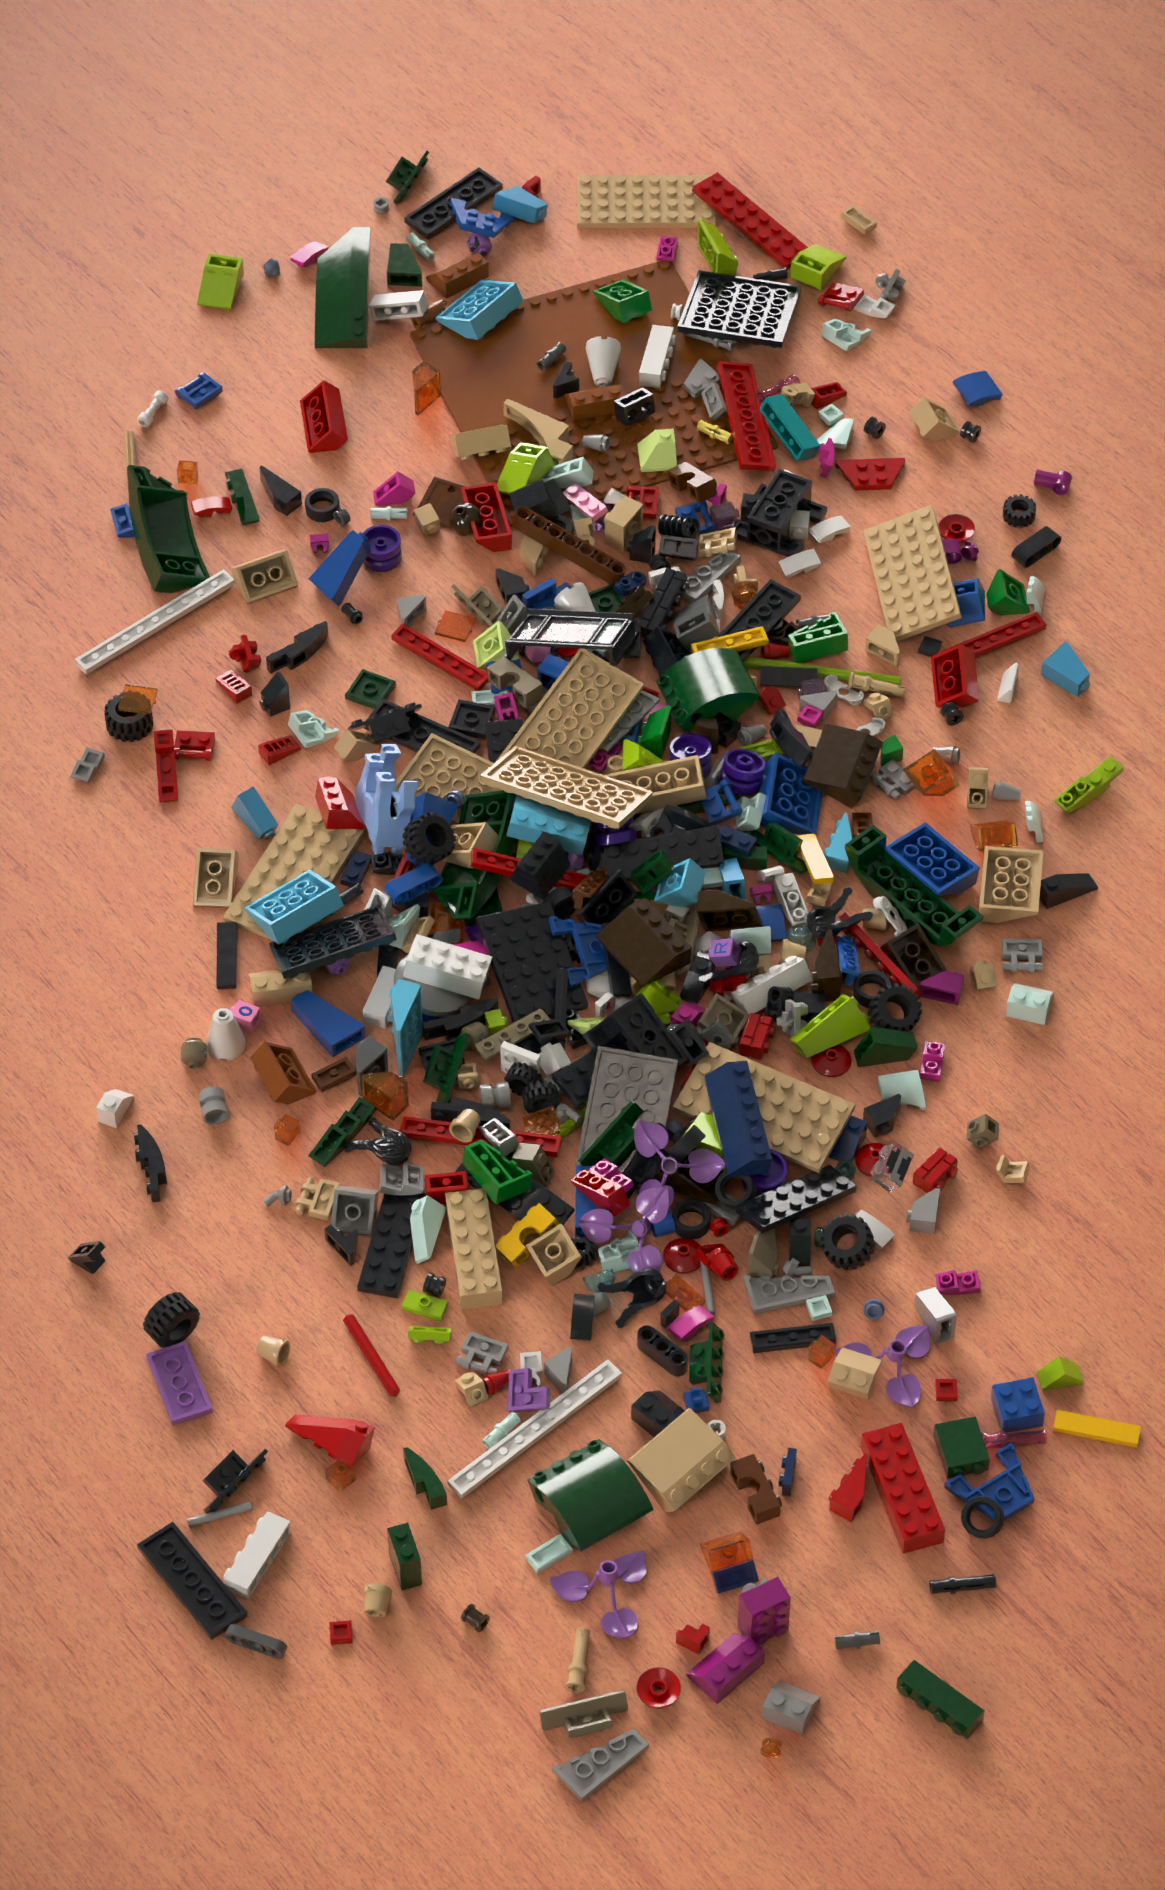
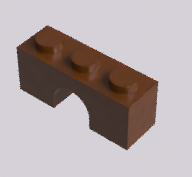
[667,462,717,503]
[730,1454,782,1525]

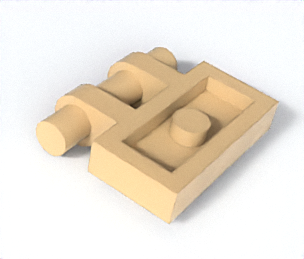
[698,528,737,557]
[295,1178,340,1220]

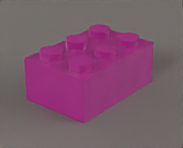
[738,1577,791,1646]

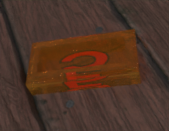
[666,1274,705,1312]

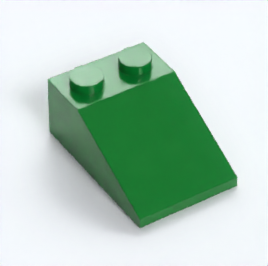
[593,280,652,322]

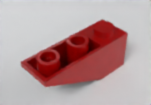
[570,1169,630,1217]
[828,1453,868,1522]

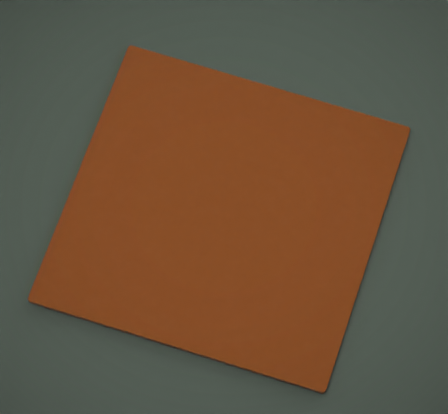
[410,260,778,527]

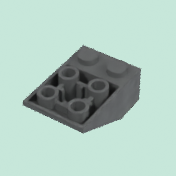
[674,595,720,651]

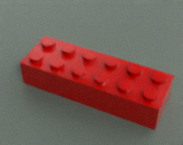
[860,1423,945,1554]

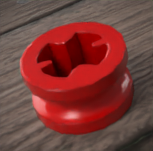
[710,1217,731,1237]

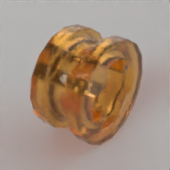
[761,1738,782,1758]

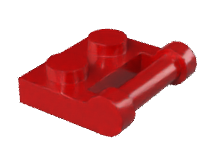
[818,283,864,311]
[626,486,659,519]
[174,730,215,761]

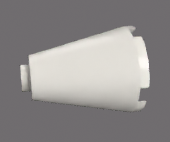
[585,336,621,387]
[553,582,600,635]
[206,1008,246,1061]

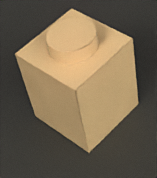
[414,503,441,536]

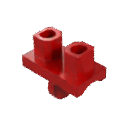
[229,635,261,673]
[710,967,746,997]

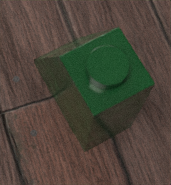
[387,243,422,287]
[854,1027,917,1067]

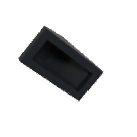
[528,1018,570,1047]

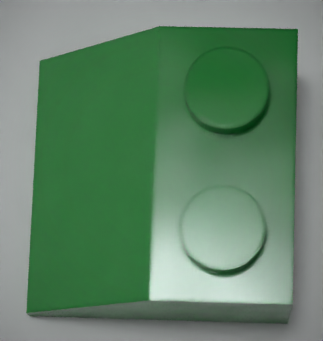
[637,706,671,759]

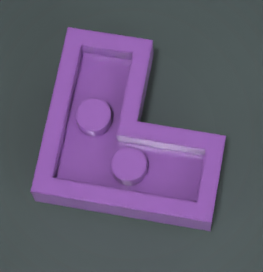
[508,1368,550,1413]

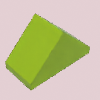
[1037,1356,1084,1391]

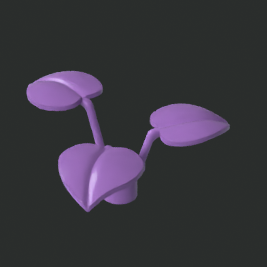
[634,1120,725,1206]
[579,1187,670,1273]
[835,1325,930,1407]
[550,1551,647,1638]

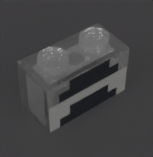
[871,1141,914,1193]

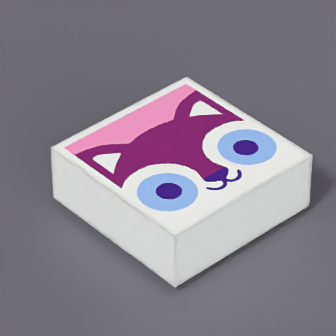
[595,992,613,1017]

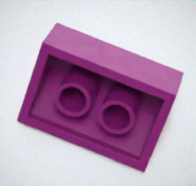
[686,1633,765,1704]

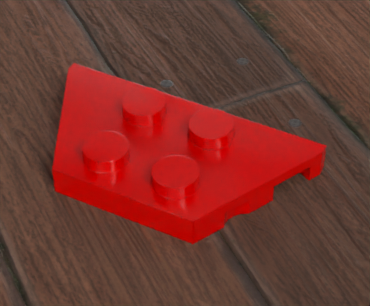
[835,458,905,491]

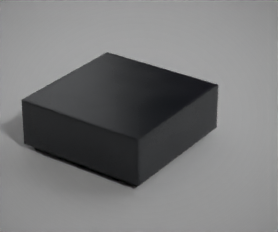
[918,636,942,657]
[660,1300,680,1328]

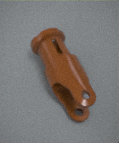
[410,299,447,329]

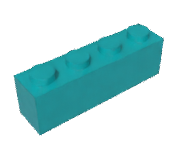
[759,394,821,462]

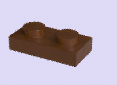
[311,1057,357,1092]

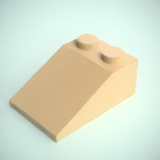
[442,822,498,868]
[192,848,239,907]

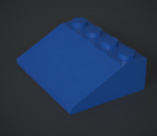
[760,753,822,835]
[884,822,980,896]

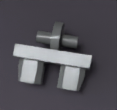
[875,268,906,302]
[776,999,808,1036]

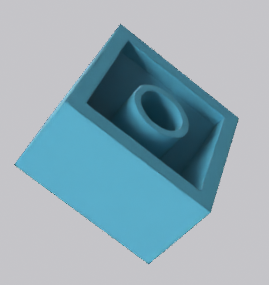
[654,858,706,908]

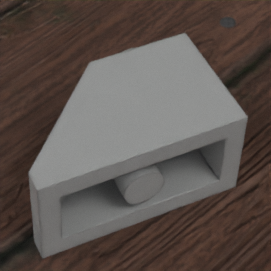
[906,1188,940,1234]

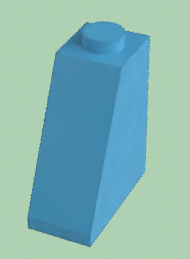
[492,186,548,223]
[1041,641,1090,697]
[231,786,279,839]
[718,858,746,900]

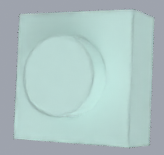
[818,404,844,426]
[806,1295,832,1321]

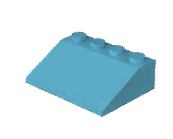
[436,280,524,340]
[506,795,591,855]
[245,870,344,944]
[389,979,423,1079]

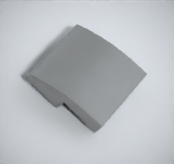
[379,1162,424,1196]

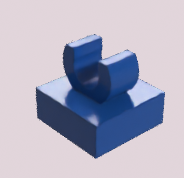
[683,1388,709,1413]

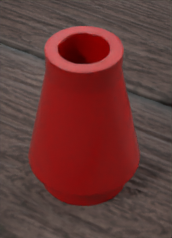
[761,643,790,660]
[482,1370,509,1395]

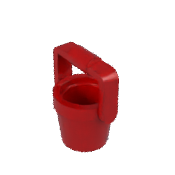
[696,1243,739,1281]

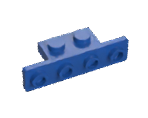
[522,578,572,621]
[835,936,860,986]

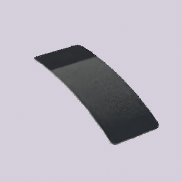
[428,929,461,943]

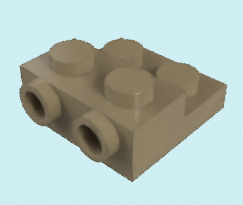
[697,993,749,1048]

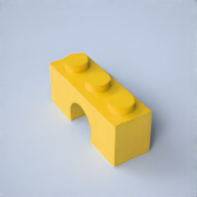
[495,1203,559,1269]

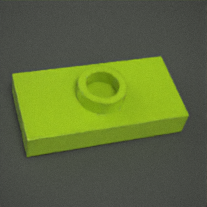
[402,1290,448,1321]

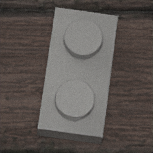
[701,382,727,420]

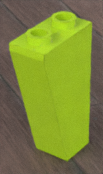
[789,994,871,1058]

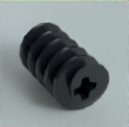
[658,514,699,539]

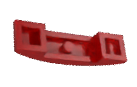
[154,729,178,803]

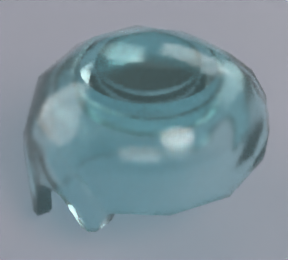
[787,924,816,954]
[582,1269,616,1293]

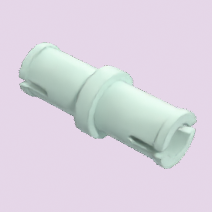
[406,232,436,262]
[370,506,408,521]
[482,1412,521,1449]

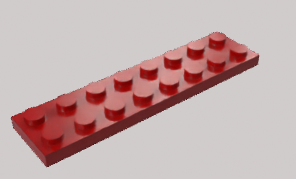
[692,172,808,269]
[717,361,776,472]

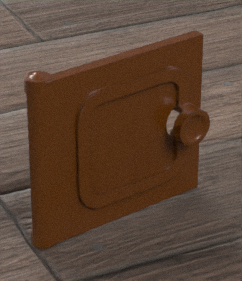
[413,476,465,528]

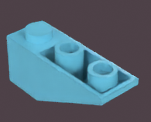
[824,813,852,873]

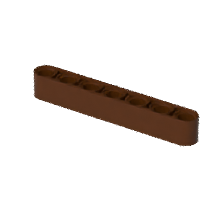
[512,506,626,585]

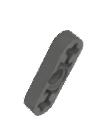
[224,1624,287,1659]

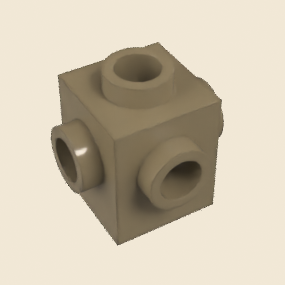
[966,1114,999,1148]

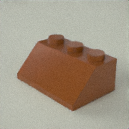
[426,252,489,299]
[564,384,625,422]
[250,1041,317,1105]

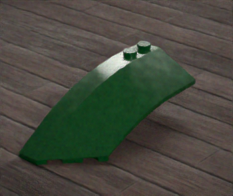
[314,227,371,348]
[127,465,210,593]
[432,790,517,921]

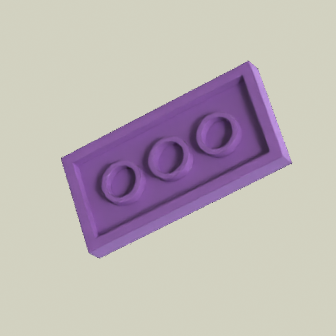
[146,1341,213,1426]

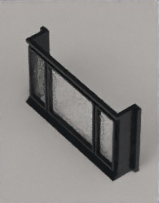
[503,609,639,665]

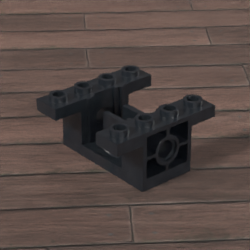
[732,469,828,557]
[582,993,689,1068]

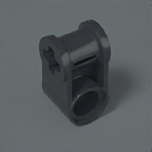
[764,986,794,1022]

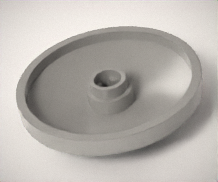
[394,954,470,1017]

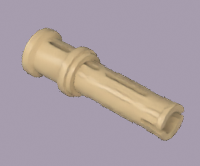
[847,672,906,698]
[565,1628,590,1694]

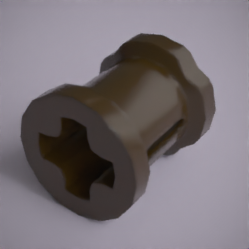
[461,1604,490,1632]

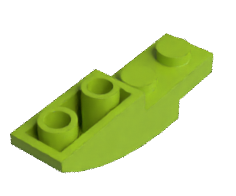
[1054,756,1124,813]

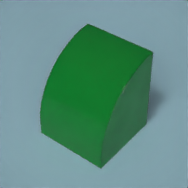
[880,735,904,766]

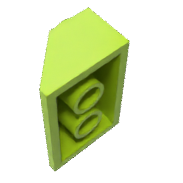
[698,219,739,275]

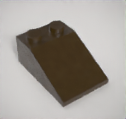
[697,889,763,932]
[880,924,947,992]
[810,929,842,1002]

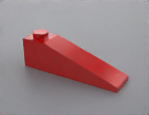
[285,1414,375,1467]

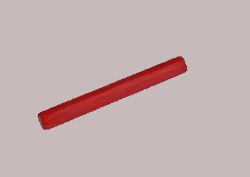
[343,1314,400,1397]

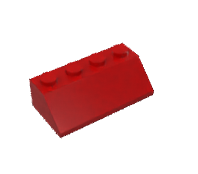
[300,380,348,453]
[460,482,512,552]

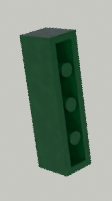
[896,1660,985,1739]

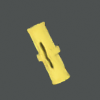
[697,420,733,444]

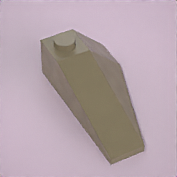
[747,1228,780,1278]

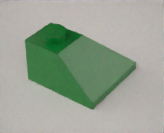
[986,569,1030,616]

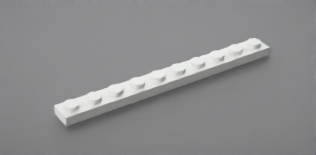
[75,569,235,675]
[447,1359,622,1499]

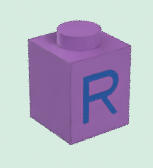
[708,938,741,967]

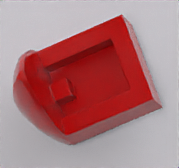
[522,175,541,198]
[758,686,786,715]

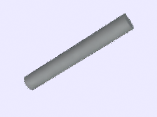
[700,1261,715,1315]
[187,1502,252,1527]

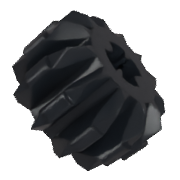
[570,1234,598,1270]

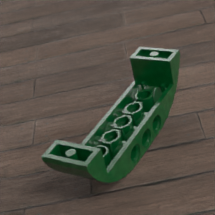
[845,825,983,946]

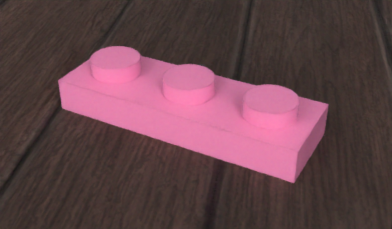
[562,483,608,522]

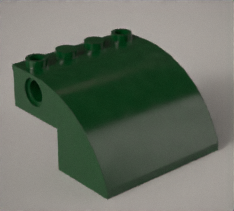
[656,648,761,732]
[527,1439,654,1551]

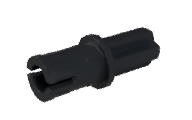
[753,267,788,281]

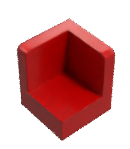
[676,1623,710,1655]

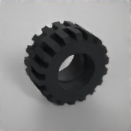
[104,691,153,742]
[402,812,456,865]
[868,983,922,1032]
[820,1213,875,1270]
[143,1292,200,1348]

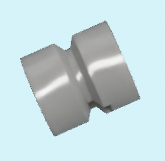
[480,1082,511,1109]
[198,1087,229,1125]

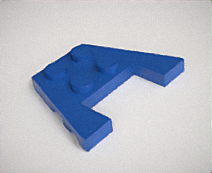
[449,198,515,238]
[548,916,607,988]
[944,1442,1034,1521]

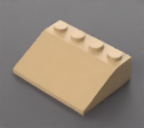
[979,846,1043,923]
[627,1408,736,1512]

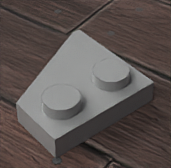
[684,359,720,398]

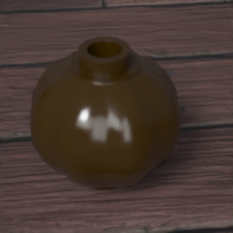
[449,502,483,536]

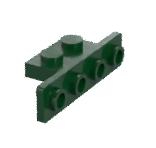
[385,150,429,204]
[225,469,260,525]
[743,821,808,874]
[423,1033,469,1103]
[578,1100,643,1166]
[689,1322,724,1403]

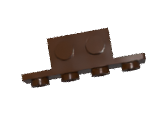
[572,870,610,910]

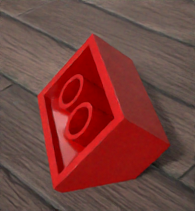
[931,644,979,708]
[315,777,364,829]

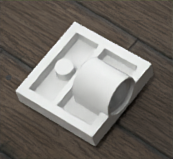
[500,1041,540,1074]

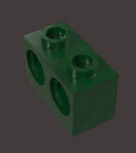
[631,849,674,894]

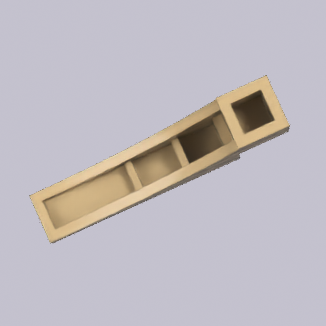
[504,399,573,466]

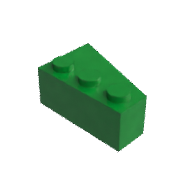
[788,611,848,663]
[462,1140,533,1204]

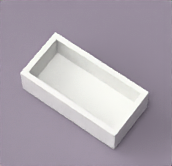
[403,934,492,999]

